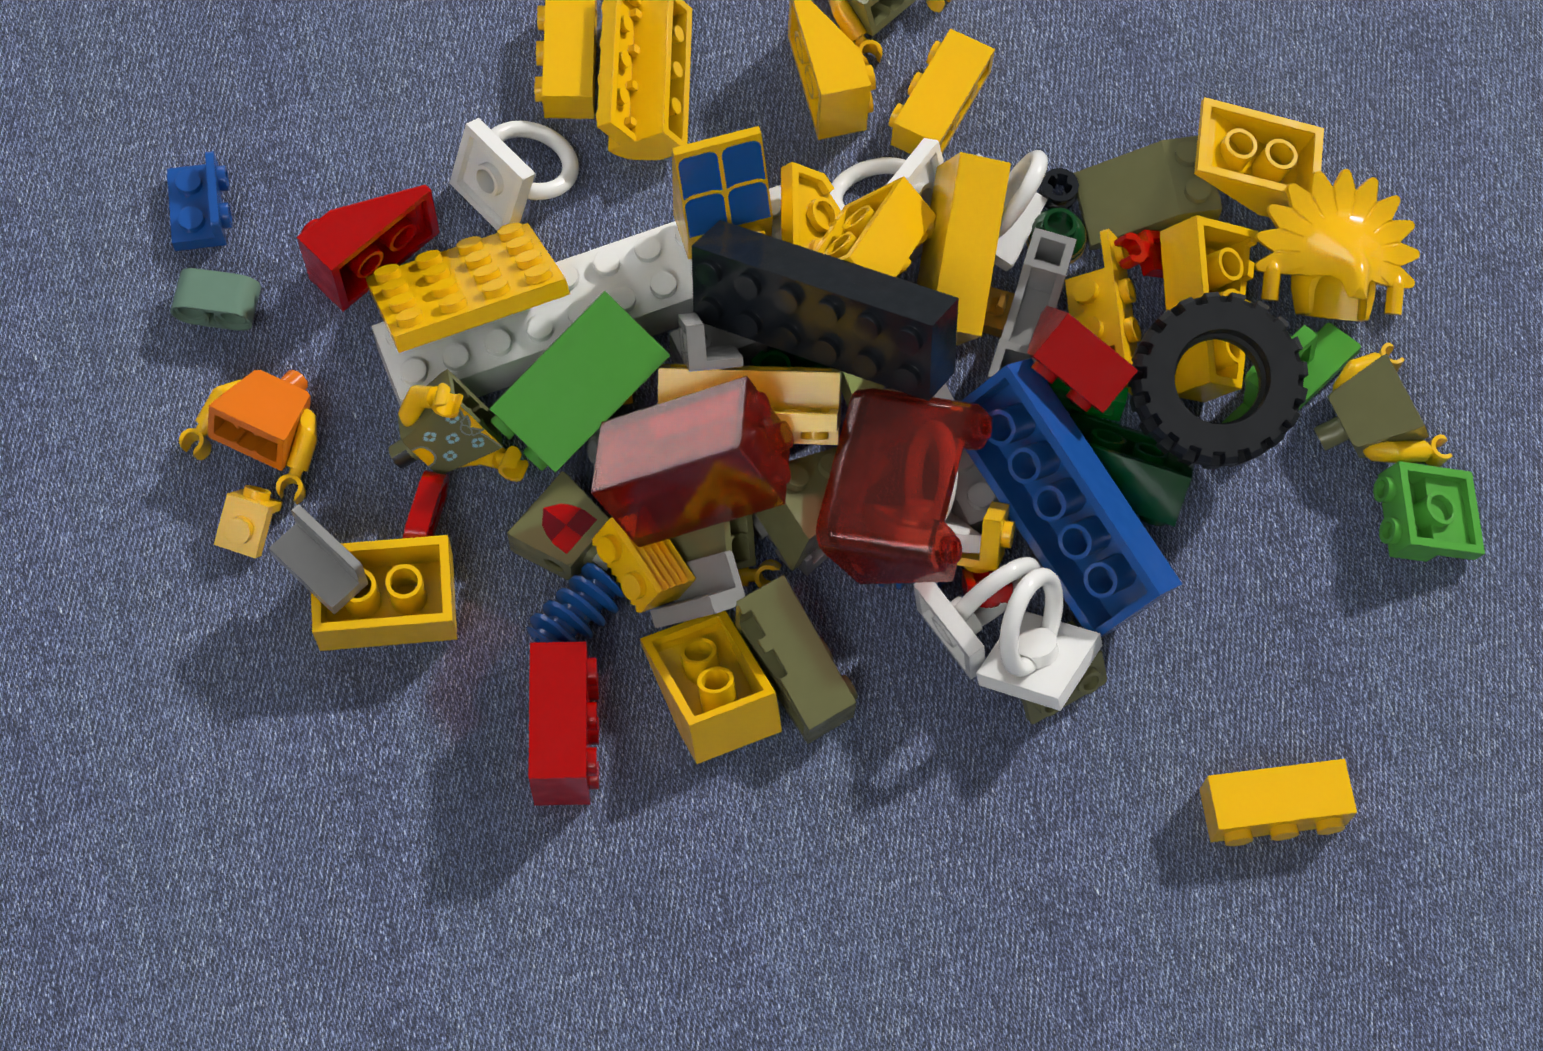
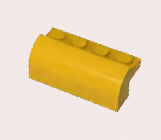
[596,0,693,160]
[652,364,842,445]

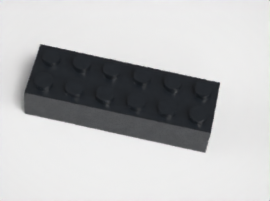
[692,220,959,401]

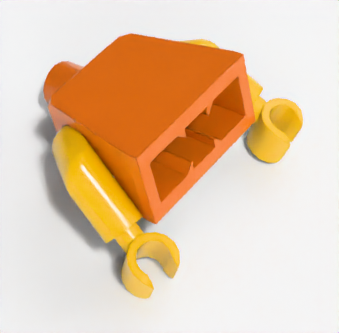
[179,370,317,504]

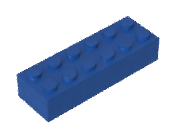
[943,358,1182,637]

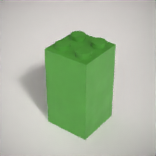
[490,291,670,473]

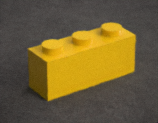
[534,0,597,119]
[888,28,995,154]
[1199,759,1357,846]

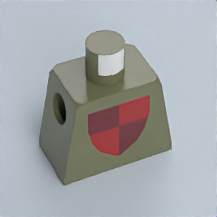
[507,471,612,580]

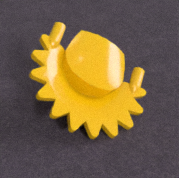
[1254,169,1420,322]

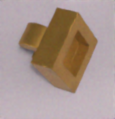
[983,286,1015,338]

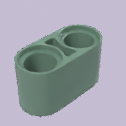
[170,268,261,331]

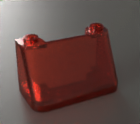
[816,388,993,585]

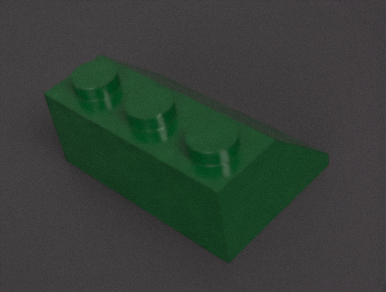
[1070,409,1195,527]

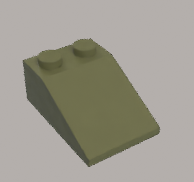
[1073,135,1223,250]

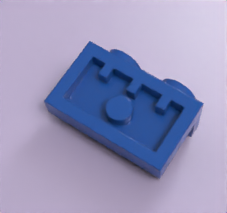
[167,151,233,251]

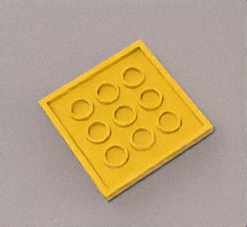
[365,223,570,353]

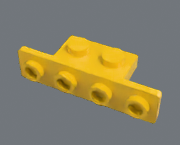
[1065,228,1141,395]

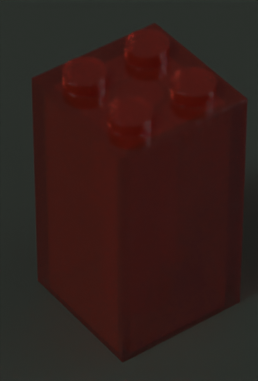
[591,376,794,547]

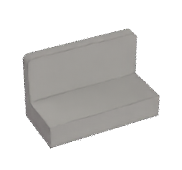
[678,313,744,372]
[269,504,368,615]
[650,550,745,628]

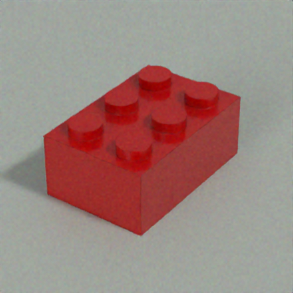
[528,642,599,806]

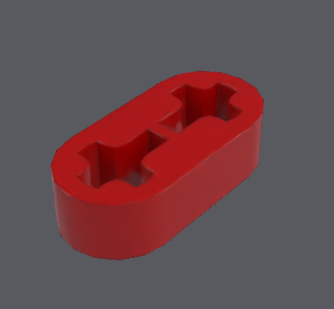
[403,470,449,538]

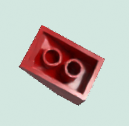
[296,184,440,312]
[1026,306,1138,413]

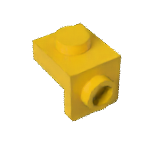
[214,485,283,558]
[952,501,1015,573]

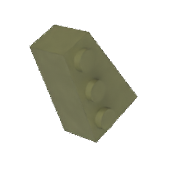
[751,436,896,571]
[735,574,858,744]

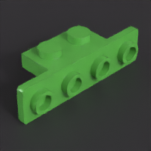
[1222,323,1361,423]

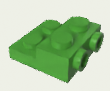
[1373,461,1485,562]

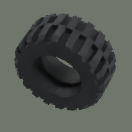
[1128,292,1308,469]

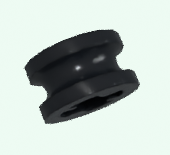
[1039,168,1079,209]

